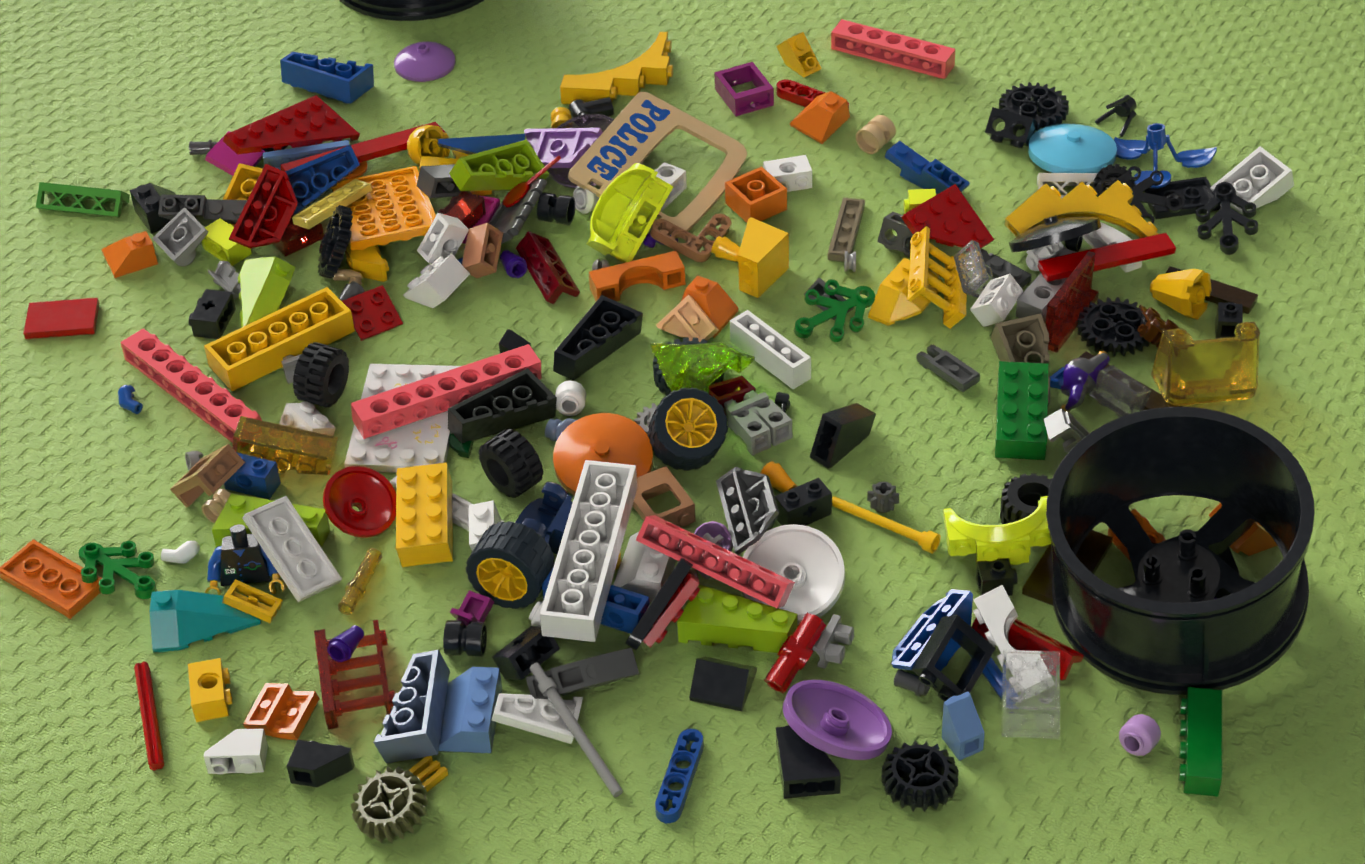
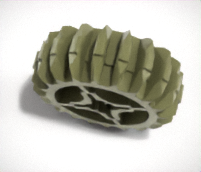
[351,767,429,843]

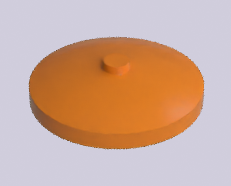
[553,413,653,496]

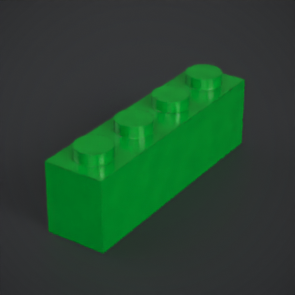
[1178,687,1222,797]

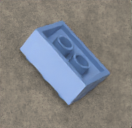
[439,667,502,753]

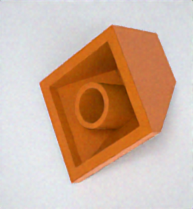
[790,91,850,144]
[101,231,158,278]
[681,275,738,338]

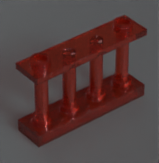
[314,620,395,730]

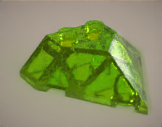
[650,342,755,394]

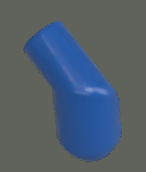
[118,385,143,414]

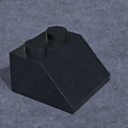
[130,183,176,234]

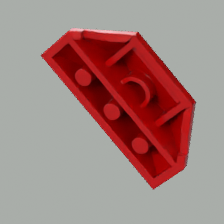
[229,164,298,248]

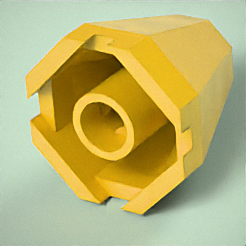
[1150,269,1212,320]

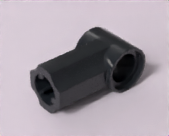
[569,97,614,127]

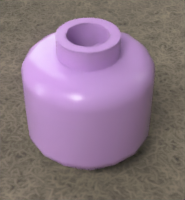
[1119,714,1161,756]

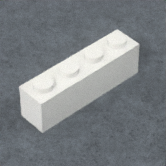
[730,310,811,389]

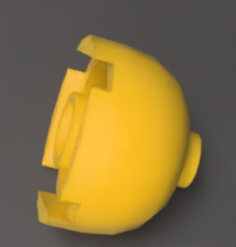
[407,125,450,166]

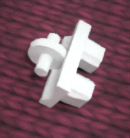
[1026,242,1065,271]

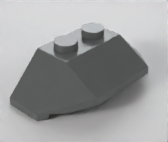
[716,467,779,555]

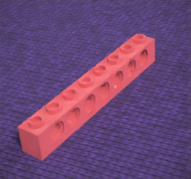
[120,328,263,448]
[351,344,541,439]

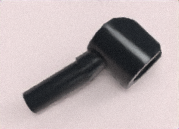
[775,392,790,413]

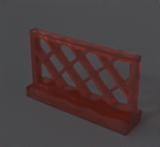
[1045,251,1099,353]

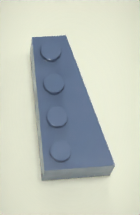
[374,650,450,763]

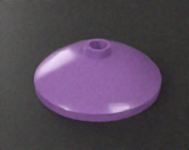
[394,41,456,82]

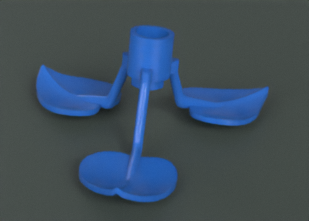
[1114,123,1217,188]

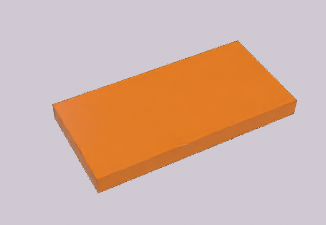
[0,539,102,619]

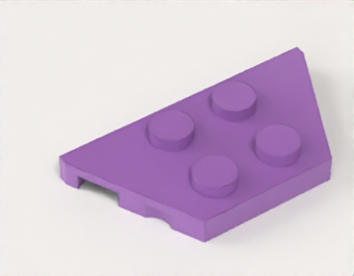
[524,128,603,168]

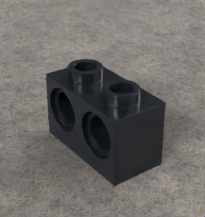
[985,107,1038,149]

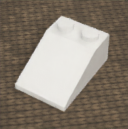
[1210,146,1294,214]

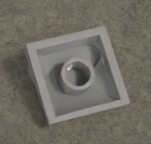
[152,207,208,266]

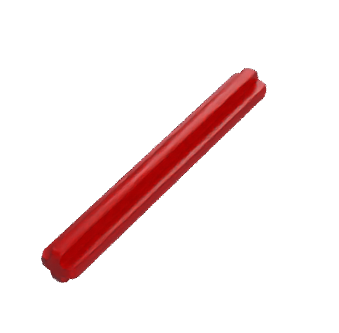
[134,661,164,771]

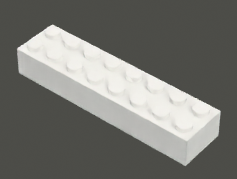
[540,460,637,642]

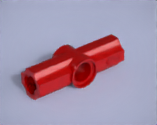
[764,612,826,693]

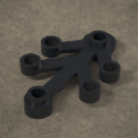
[1096,166,1184,224]
[1196,182,1258,255]

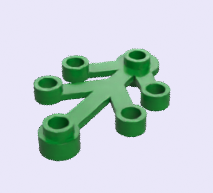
[794,279,875,342]
[78,541,156,599]

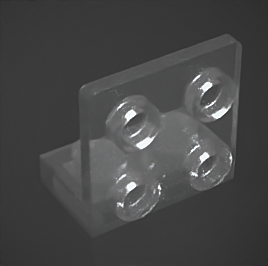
[953,240,994,298]

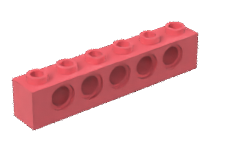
[831,19,955,79]
[636,515,795,608]

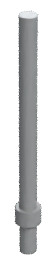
[529,663,623,797]

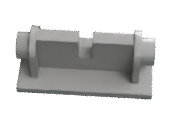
[208,261,241,299]

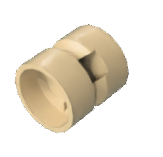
[856,115,896,154]

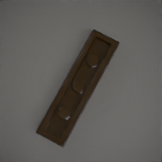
[1166,266,1258,314]

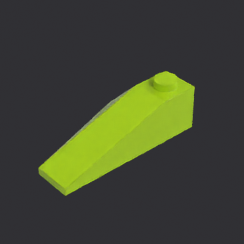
[238,256,295,328]

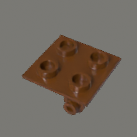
[1138,305,1188,356]

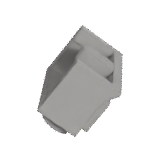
[1044,408,1090,453]

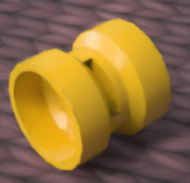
[551,107,573,128]

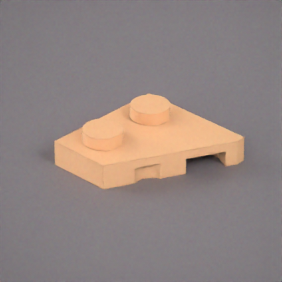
[656,295,719,342]

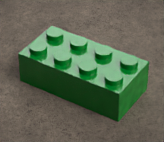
[995,361,1049,460]

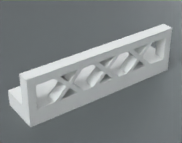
[1037,173,1117,199]

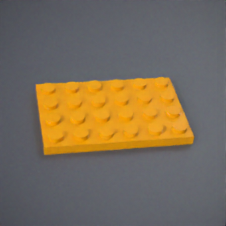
[332,166,436,250]

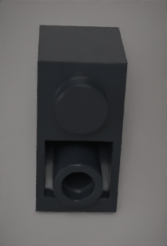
[287,740,355,787]

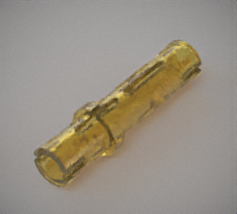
[338,548,382,615]

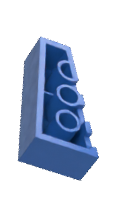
[280,52,374,104]
[285,145,360,219]

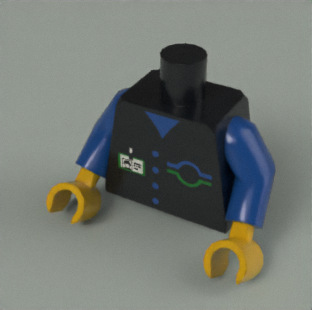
[205,524,287,595]

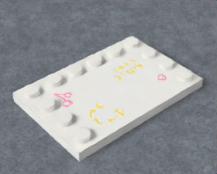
[344,364,461,473]

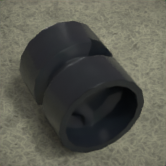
[537,192,575,225]
[443,620,487,657]

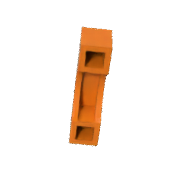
[589,251,685,301]

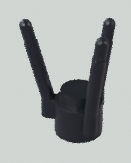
[1095,95,1137,137]

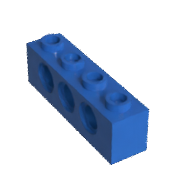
[542,568,650,634]

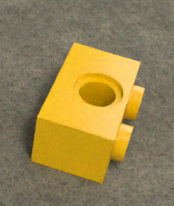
[188,658,233,722]

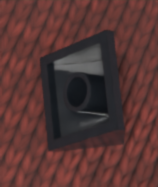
[689,656,757,711]

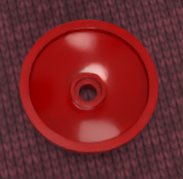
[323,466,396,538]

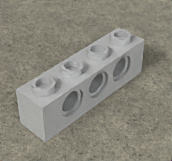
[1016,248,1089,322]

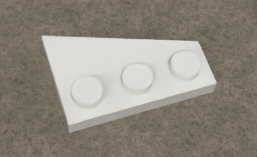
[491,693,583,744]

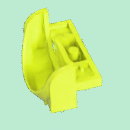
[586,163,673,263]
[943,496,1051,565]

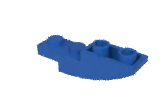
[885,141,970,194]

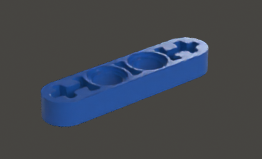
[655,729,704,823]

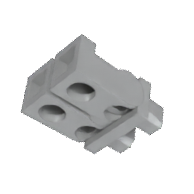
[724,390,793,456]

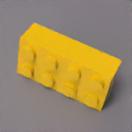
[396,462,453,567]

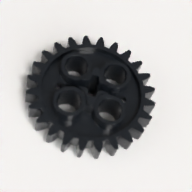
[999,82,1069,131]
[318,205,353,279]
[1077,297,1150,357]

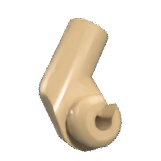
[333,269,363,285]

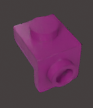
[450,590,494,625]

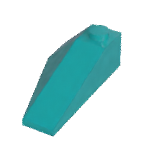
[149,590,261,653]

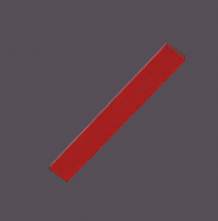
[281,122,446,171]

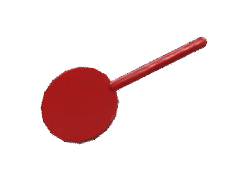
[503,156,561,207]

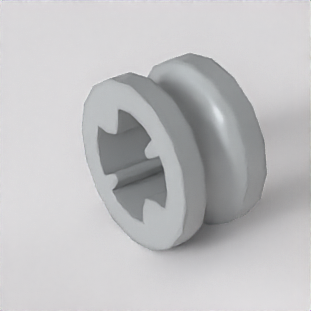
[844,251,856,272]

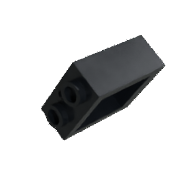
[911,615,996,701]

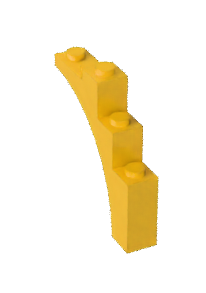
[560,32,673,105]
[1005,180,1158,238]

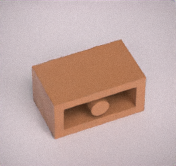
[462,223,503,278]

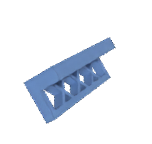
[263,140,349,170]

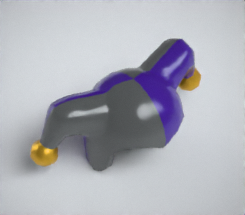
[1060,351,1110,413]

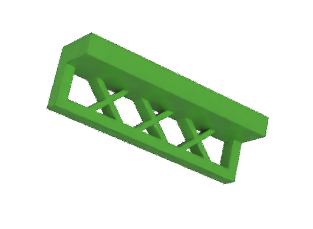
[36,182,130,218]

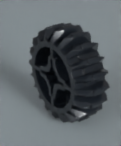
[881,740,959,812]

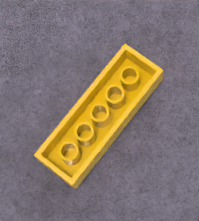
[204,287,355,391]

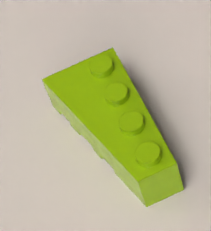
[449,140,549,191]
[212,493,330,548]
[677,584,798,653]

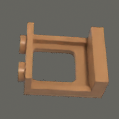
[170,444,245,508]
[632,466,695,527]

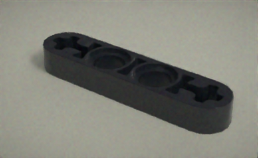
[625,558,693,650]

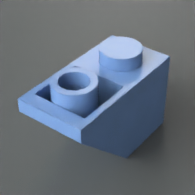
[942,692,985,761]

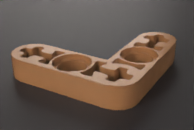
[650,214,731,262]

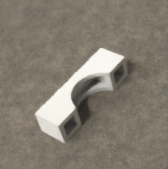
[973,585,1055,700]

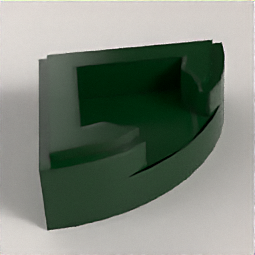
[449,434,474,458]

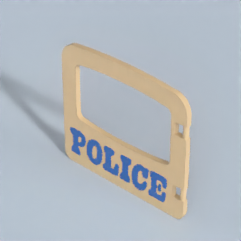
[568,92,747,235]

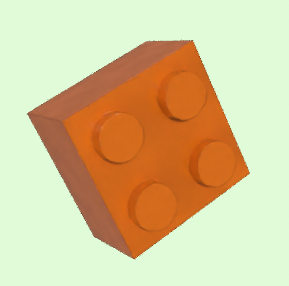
[725,166,787,223]

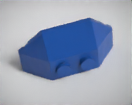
[891,589,973,671]

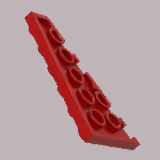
[223,95,360,155]

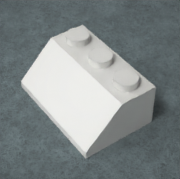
[614,532,676,603]

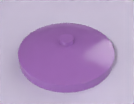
[783,680,892,760]

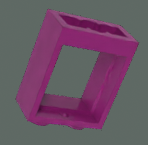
[714,62,774,117]

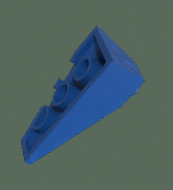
[438,134,525,155]

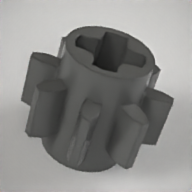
[867,481,899,513]

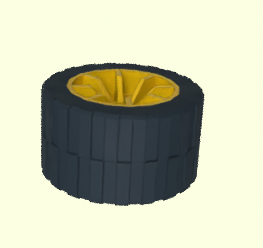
[648,388,728,471]
[466,521,555,609]

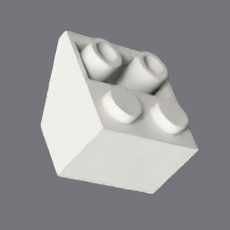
[403,254,470,308]

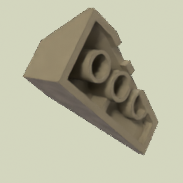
[991,314,1050,404]

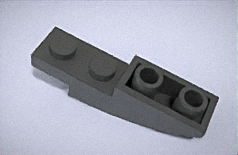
[158,195,247,226]
[526,648,639,699]

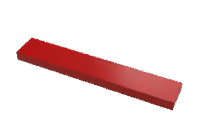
[1038,233,1176,282]

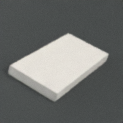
[242,496,342,603]

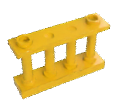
[908,226,968,329]

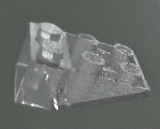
[1001,650,1060,739]

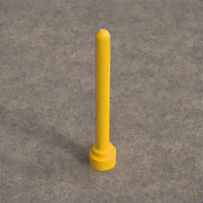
[832,496,941,554]

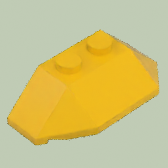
[868,258,943,326]

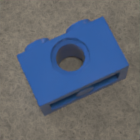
[224,452,281,500]

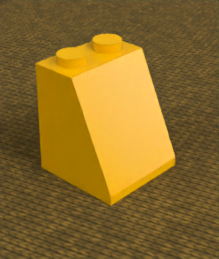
[738,217,789,298]

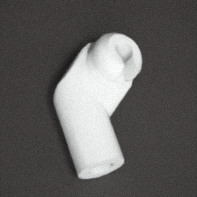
[161,541,200,564]

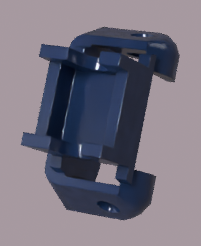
[515,482,573,554]

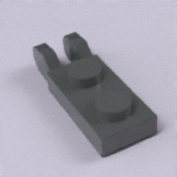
[916,344,980,392]

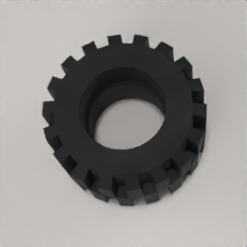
[293,342,349,408]
[479,429,543,498]
[1000,473,1053,524]

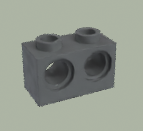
[877,212,930,258]

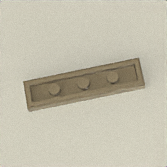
[828,198,865,262]

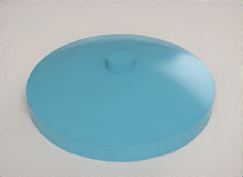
[1028,123,1117,173]

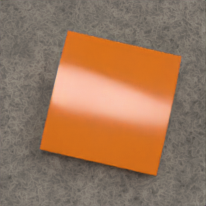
[243,683,320,740]

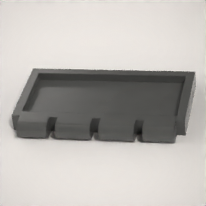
[489,178,547,244]

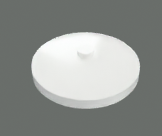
[742,524,845,625]

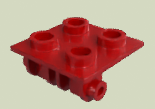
[342,285,403,341]

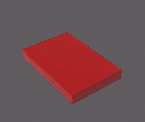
[23,298,100,339]

